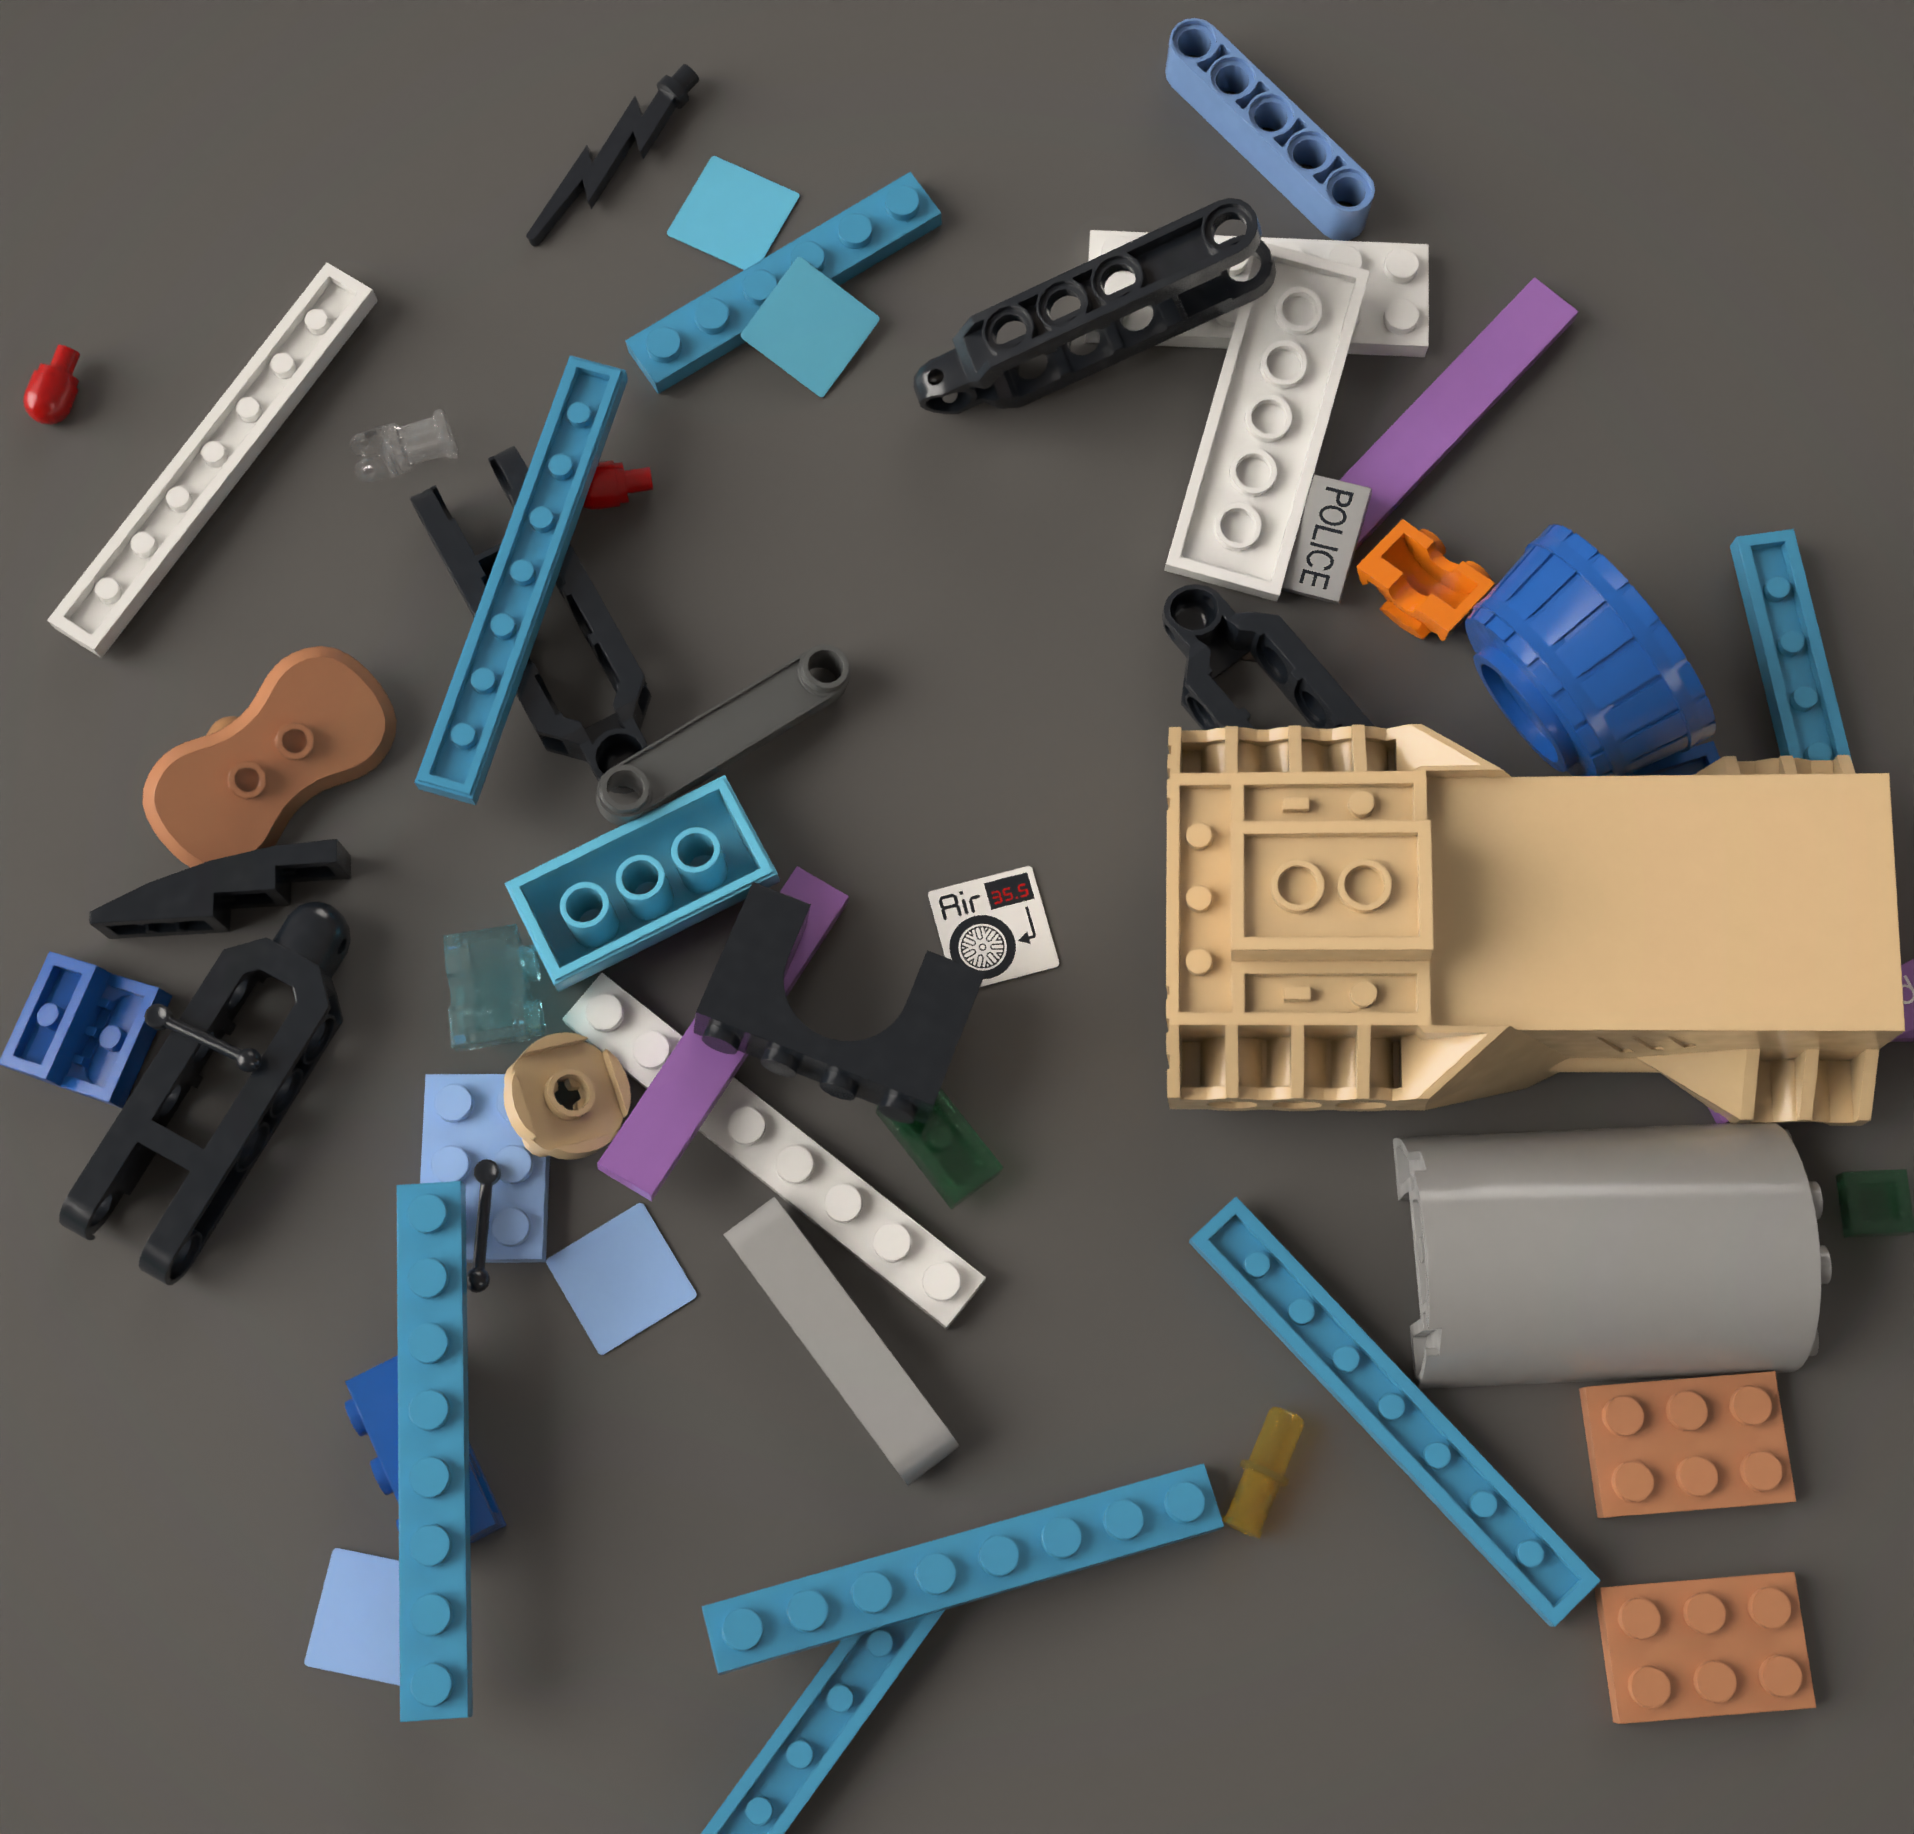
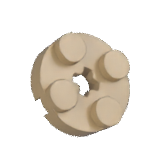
[504,1032,631,1160]

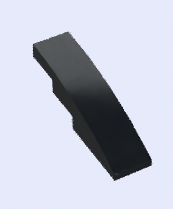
[89,839,351,939]

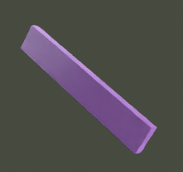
[1340,277,1579,550]
[597,866,849,1202]

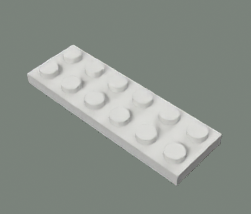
[1085,230,1429,357]
[1164,242,1370,602]

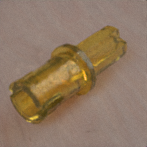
[1222,1407,1305,1539]

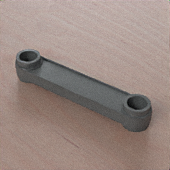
[596,644,851,826]

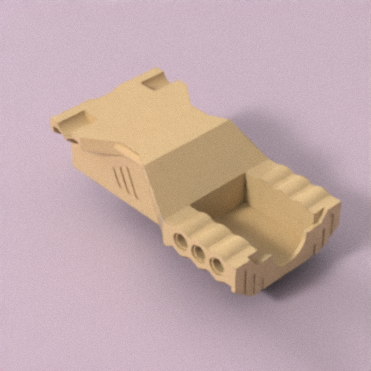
[1166,724,1905,1126]

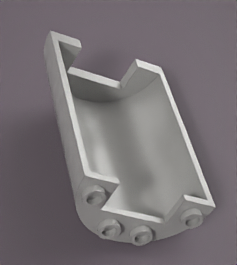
[1393,1123,1832,1389]

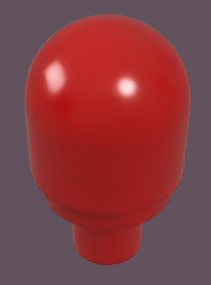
[23,344,80,425]
[583,460,653,510]

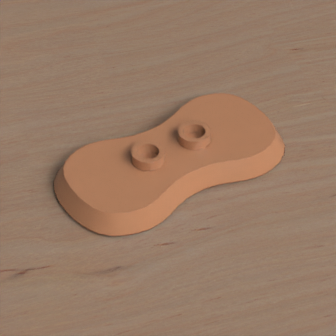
[142,646,397,868]

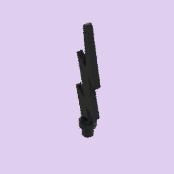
[526,64,699,246]

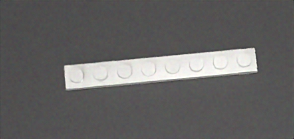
[47,262,378,658]
[562,973,986,1330]

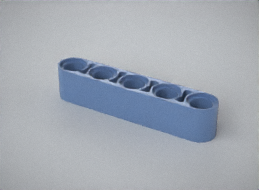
[1165,18,1375,241]

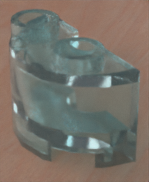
[443,924,545,1052]

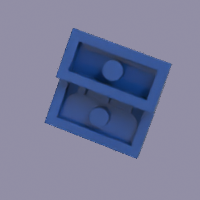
[0,951,173,1108]

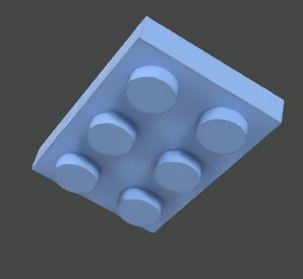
[420,1074,550,1263]

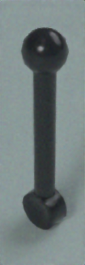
[144,1004,262,1073]
[467,1159,501,1293]

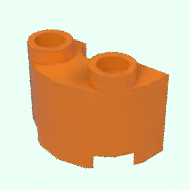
[1356,519,1495,641]

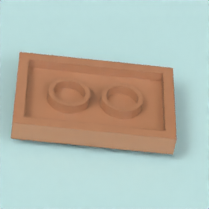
[1579,1371,1796,1518]
[1594,1572,1816,1724]

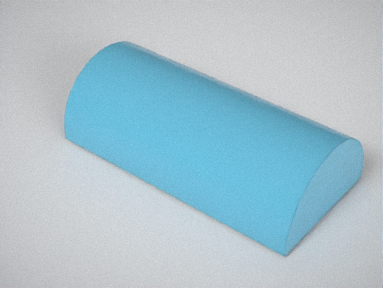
[504,775,780,992]

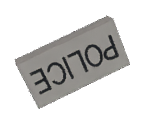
[1282,474,1372,605]

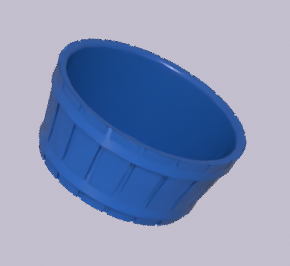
[1465,524,1716,776]

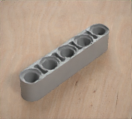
[723,1197,959,1486]

